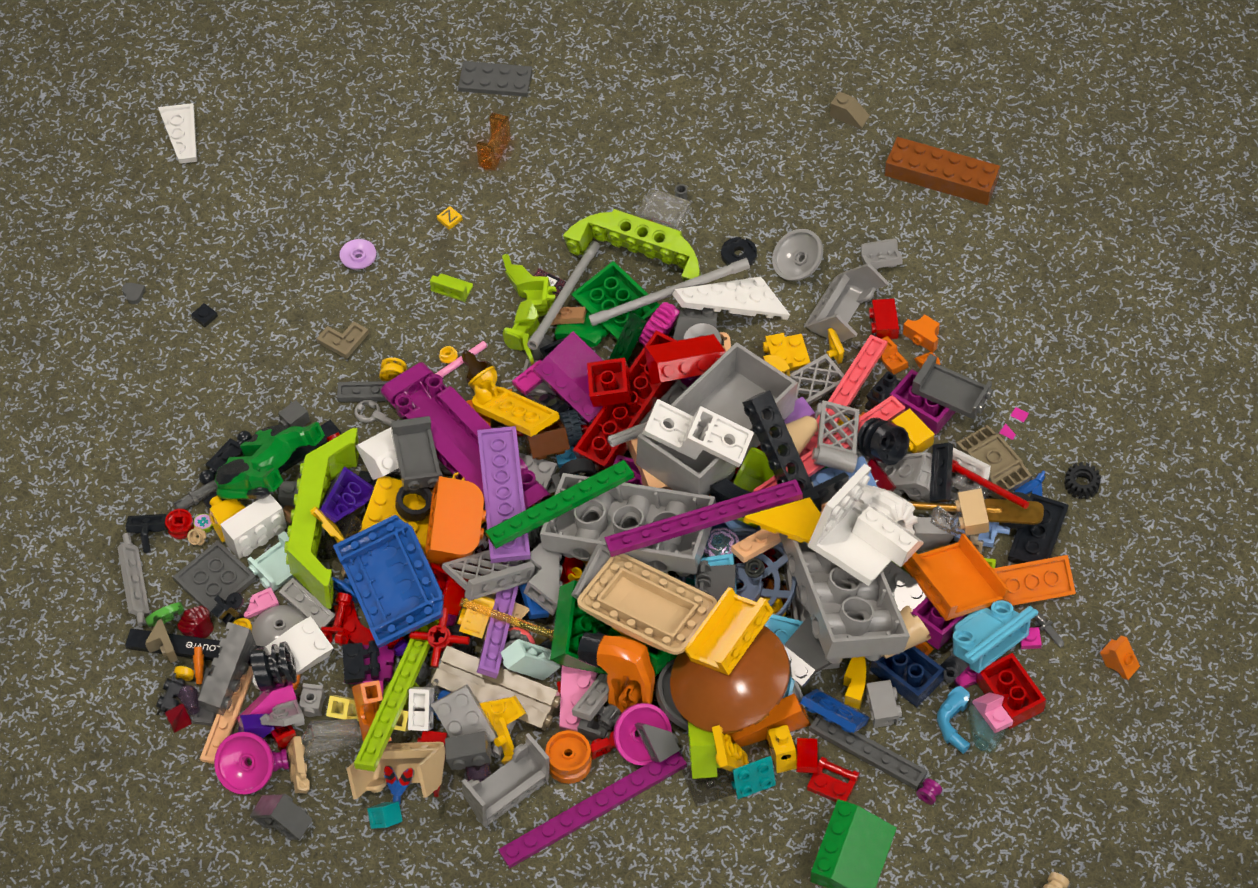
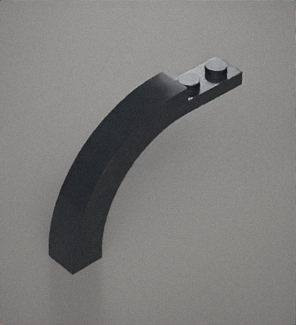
[710,472,849,518]

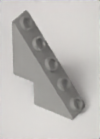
[523,542,562,616]

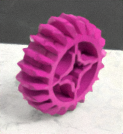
[639,302,679,347]

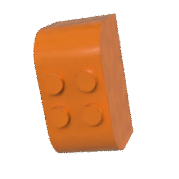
[425,476,486,565]

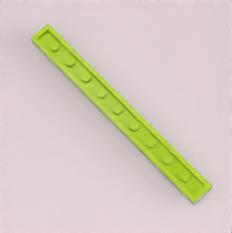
[354,619,439,772]

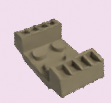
[956,425,1032,499]

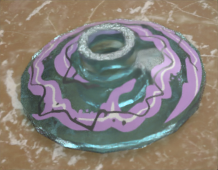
[703,528,740,557]

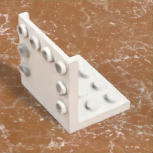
[807,464,892,586]

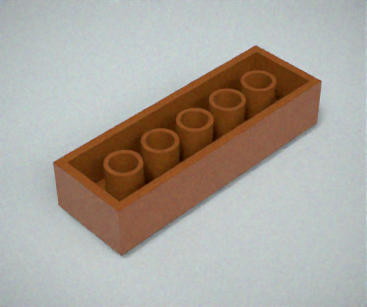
[885,137,1000,205]

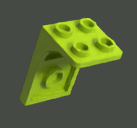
[733,447,774,528]

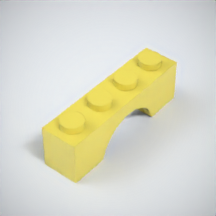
[326,695,410,731]

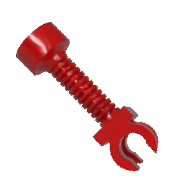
[321,592,353,646]

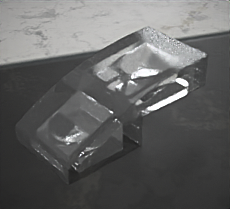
[930,505,970,538]

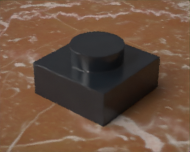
[191,303,218,328]

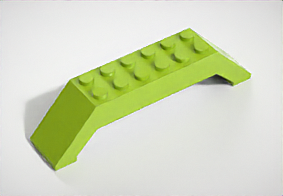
[284,428,359,609]

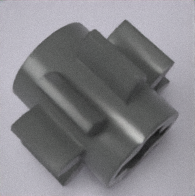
[597,704,622,730]

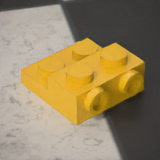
[763,333,811,371]

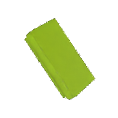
[430,274,473,302]

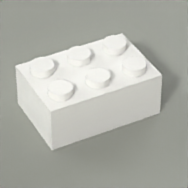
[220,494,287,559]

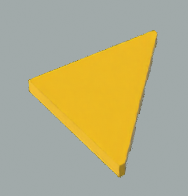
[743,497,821,543]

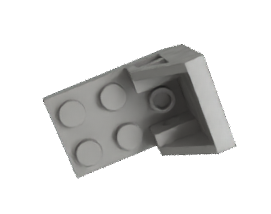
[876,452,955,504]

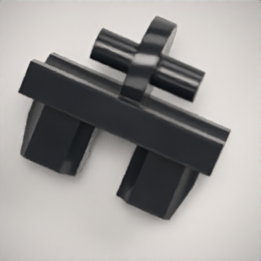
[211,592,244,624]

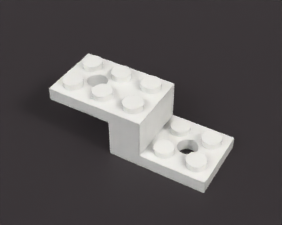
[642,399,754,467]

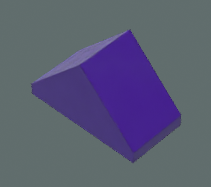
[238,714,275,738]

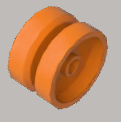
[545,730,592,784]

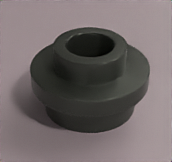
[745,558,765,578]

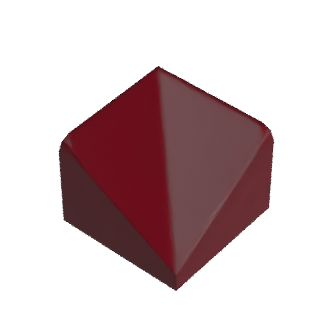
[165,704,192,733]

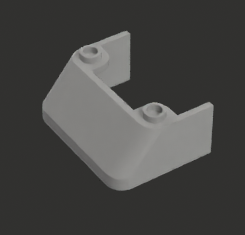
[805,263,889,342]
[462,733,549,827]

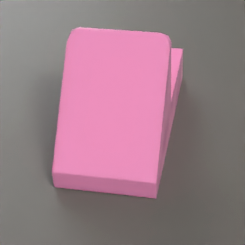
[972,692,1013,733]

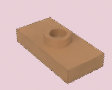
[548,307,586,325]

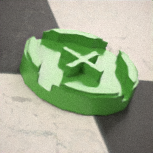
[145,602,184,627]

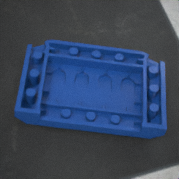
[333,515,444,648]

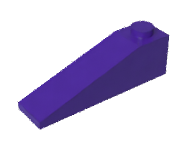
[320,467,374,523]

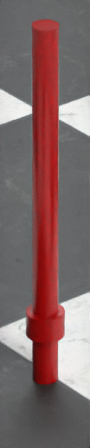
[952,459,1029,509]

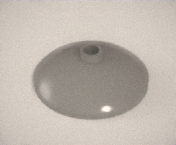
[772,229,823,281]
[251,605,306,647]

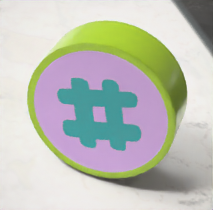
[193,514,213,533]

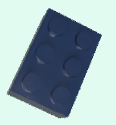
[870,646,945,707]

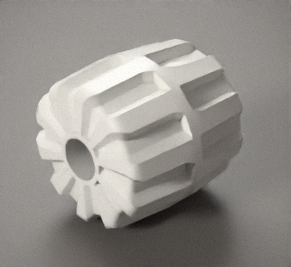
[855,485,918,535]

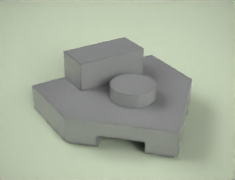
[260,699,305,727]

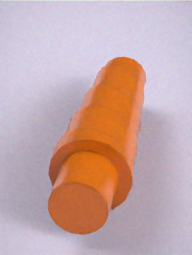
[193,647,204,684]

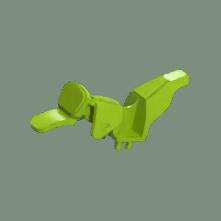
[502,254,557,366]

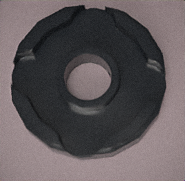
[721,237,757,266]

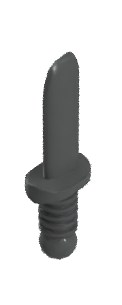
[1034,610,1064,648]

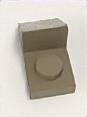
[145,619,178,663]

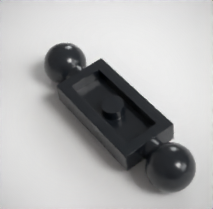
[199,431,252,485]

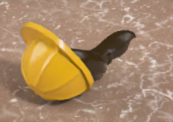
[462,350,497,390]

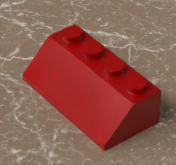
[644,334,726,385]

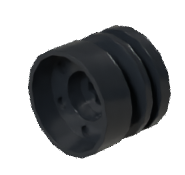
[857,417,909,465]
[250,641,297,691]

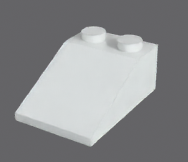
[266,616,333,683]

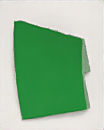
[554,311,609,347]

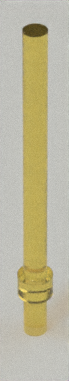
[459,598,554,641]

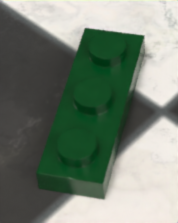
[609,312,646,363]

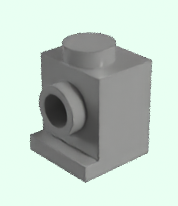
[299,683,325,717]

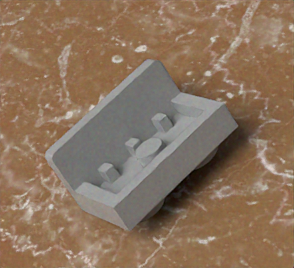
[861,238,903,270]

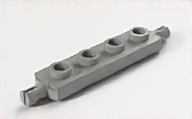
[117,533,150,626]

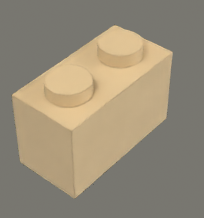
[955,488,989,536]

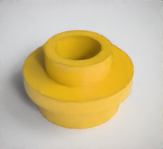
[439,346,458,363]

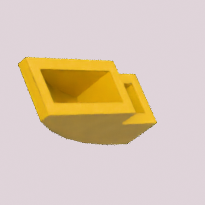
[843,657,866,710]

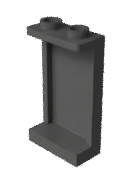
[912,354,993,420]
[391,416,443,490]

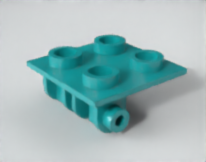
[731,756,776,799]

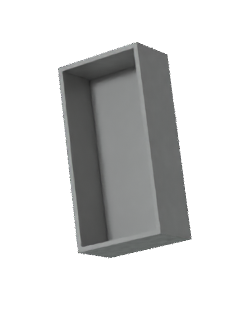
[636,342,798,496]

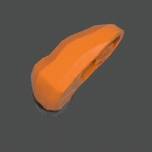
[578,632,655,712]

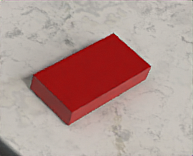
[796,738,818,773]

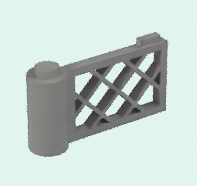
[789,353,844,404]
[811,400,859,473]

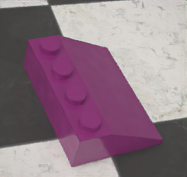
[533,331,603,425]

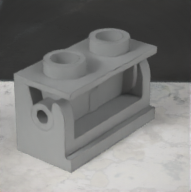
[866,680,902,728]

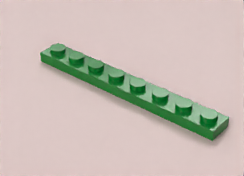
[485,460,634,549]

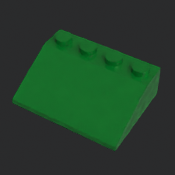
[571,261,660,340]
[550,580,611,675]
[810,799,897,888]

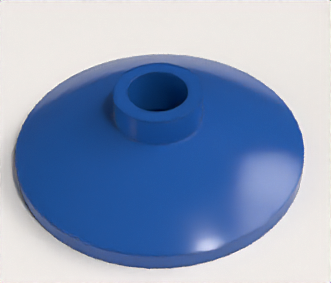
[332,577,359,603]

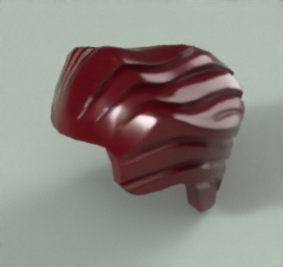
[177,605,214,638]

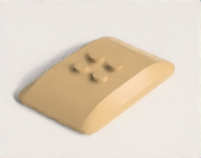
[577,553,717,655]

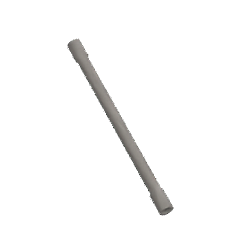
[527,241,600,350]
[589,258,750,326]

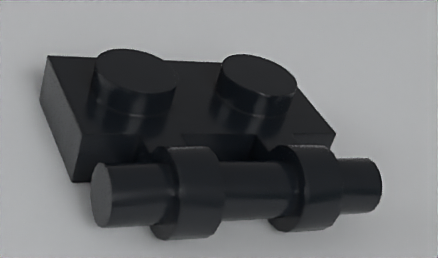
[342,640,381,684]

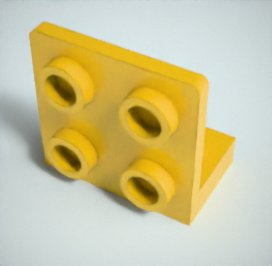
[457,596,495,639]

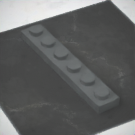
[809,714,928,790]

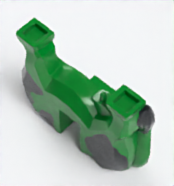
[215,422,325,500]

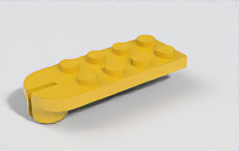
[472,380,560,437]

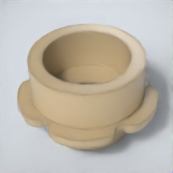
[187,526,206,546]

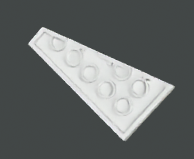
[672,277,790,320]

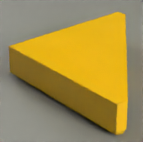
[310,506,345,543]

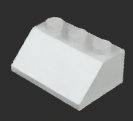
[356,427,399,480]
[852,506,924,567]

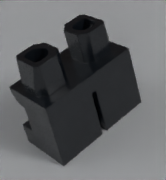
[865,371,901,411]

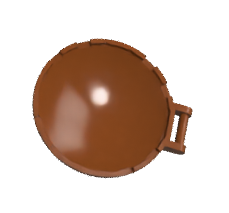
[670,626,790,734]

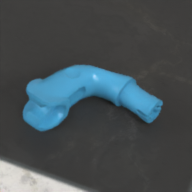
[937,686,971,754]

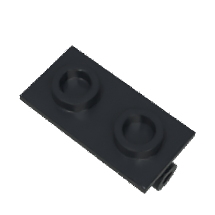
[156,673,186,716]

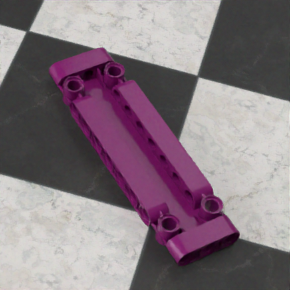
[381,362,552,510]

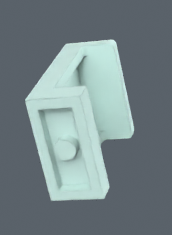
[247,531,294,592]

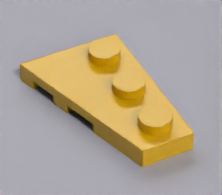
[479,695,526,732]
[712,725,749,772]

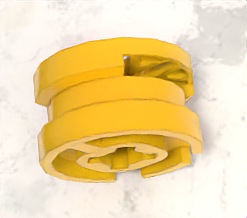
[379,358,407,381]

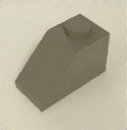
[830,91,870,129]

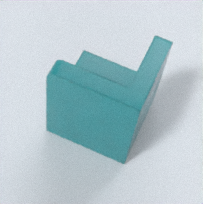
[367,801,402,829]

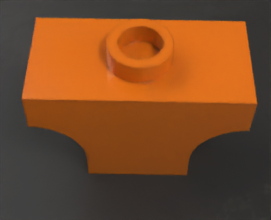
[903,314,940,353]
[1100,636,1140,680]

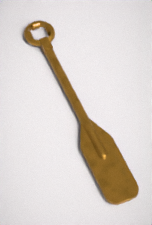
[908,499,1044,525]

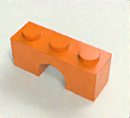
[352,680,392,742]

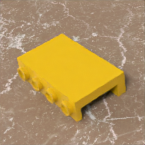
[685,587,774,675]

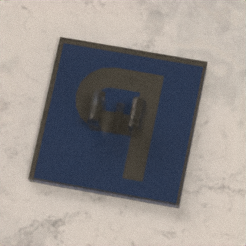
[682,768,735,807]

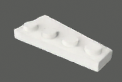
[158,103,197,164]

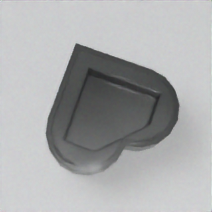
[122,283,146,304]

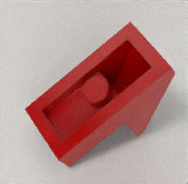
[270,725,296,751]

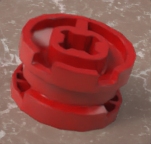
[165,509,194,539]

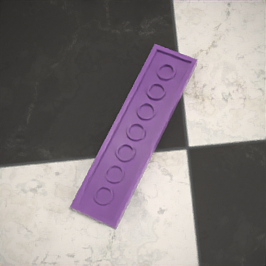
[477,426,531,563]

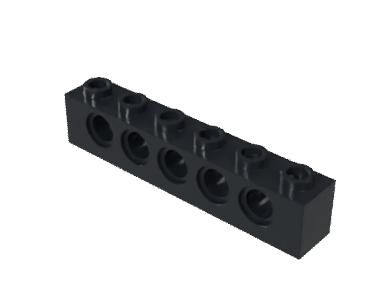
[742,390,813,491]

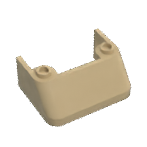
[346,742,445,799]

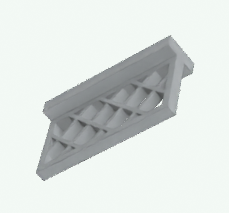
[442,550,535,601]

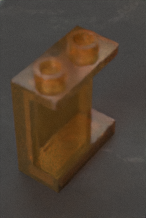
[477,112,511,170]

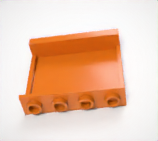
[903,533,1009,621]

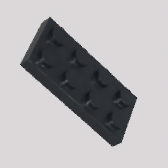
[1007,493,1069,564]

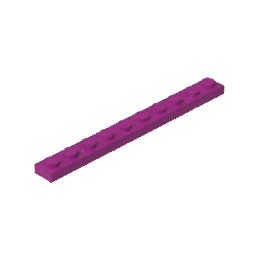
[604,479,803,557]
[498,751,687,869]

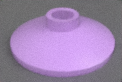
[340,239,376,269]

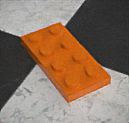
[993,555,1076,606]

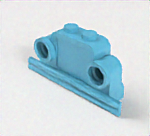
[952,600,1038,673]

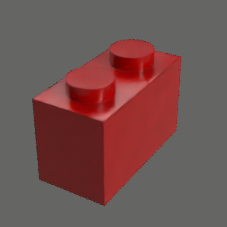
[868,298,899,339]

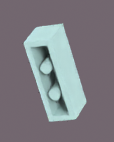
[500,639,561,680]

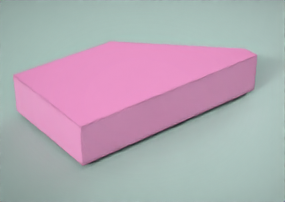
[244,587,279,619]

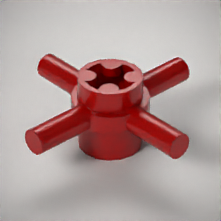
[410,608,470,668]

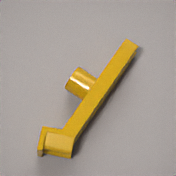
[493,717,515,765]

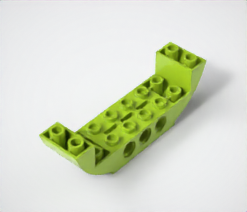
[563,209,702,282]

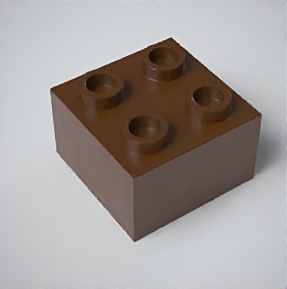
[523,419,570,460]

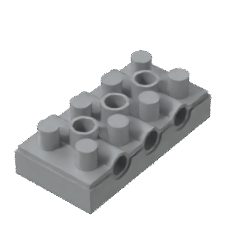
[540,473,716,577]
[779,533,910,664]

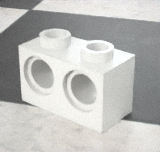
[408,687,434,731]

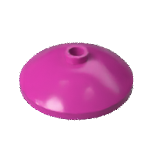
[614,703,672,766]
[214,732,274,794]

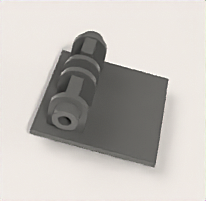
[695,560,736,602]

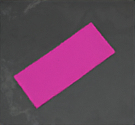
[999,407,1029,440]

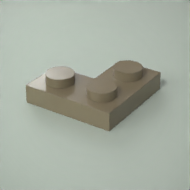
[316,321,369,359]

